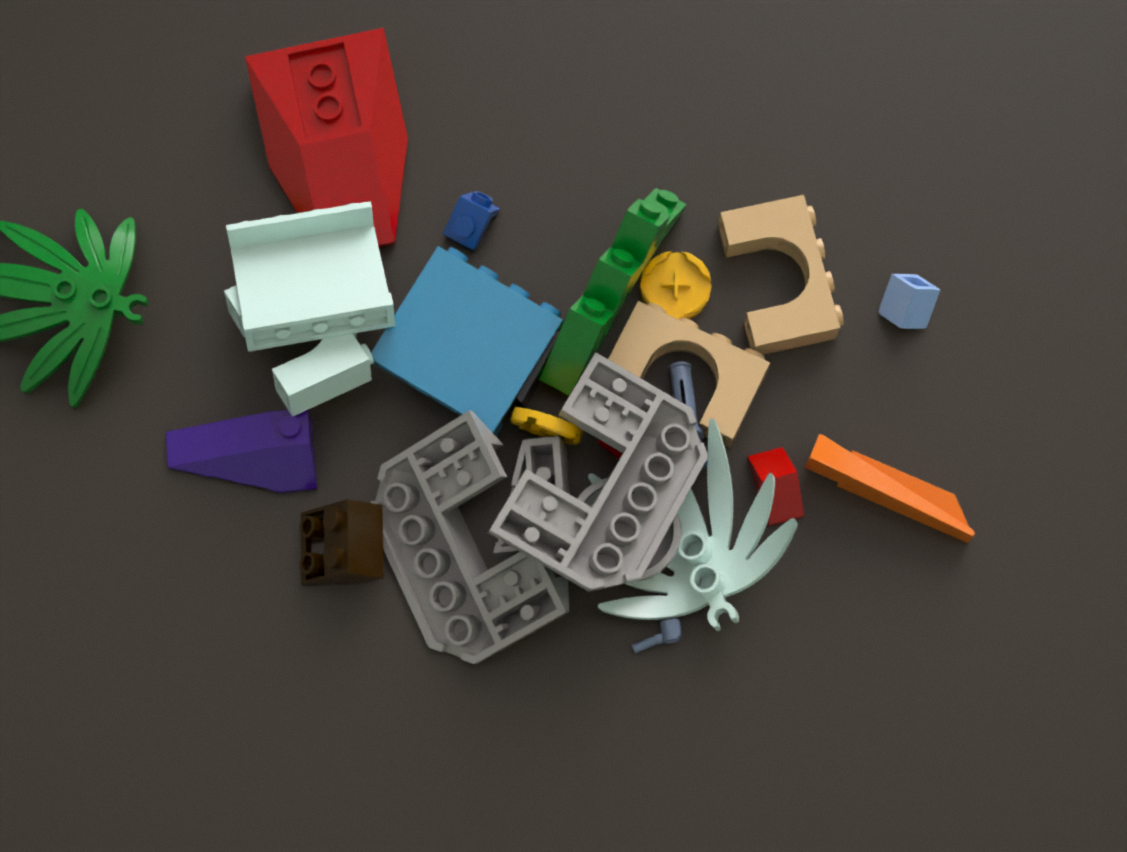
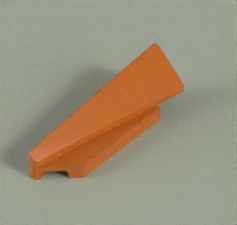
[805,434,975,543]

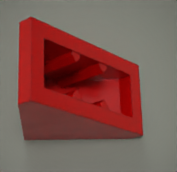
[747,447,804,527]

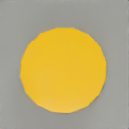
[640,251,712,320]
[510,407,584,445]

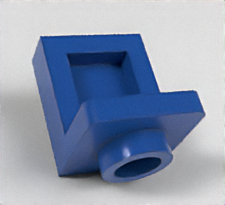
[442,191,500,250]

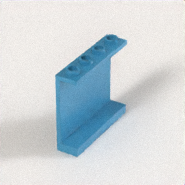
[371,246,564,437]

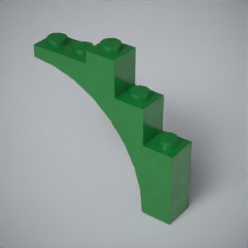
[539,188,687,396]

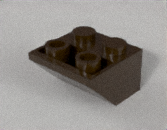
[300,499,384,586]

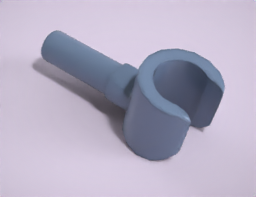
[632,619,682,654]

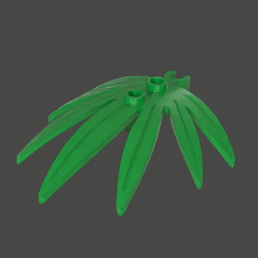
[0,209,149,409]

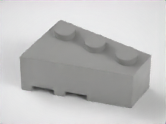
[493,436,570,562]

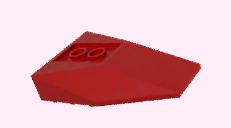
[245,28,408,248]

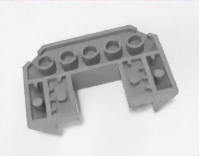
[488,353,708,592]
[371,411,569,664]

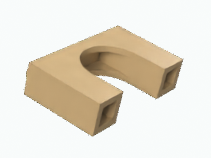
[718,195,844,355]
[608,301,770,448]

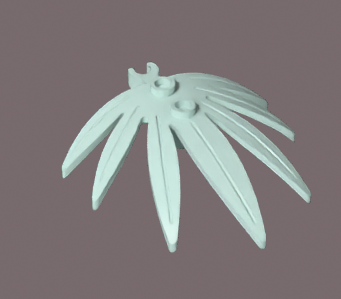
[588,418,797,631]

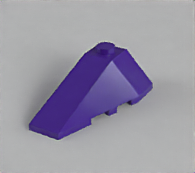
[166,410,318,493]

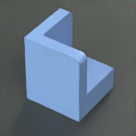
[879,274,940,329]

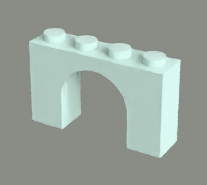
[224,285,374,417]

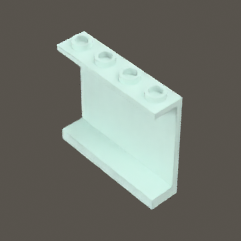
[226,201,395,352]

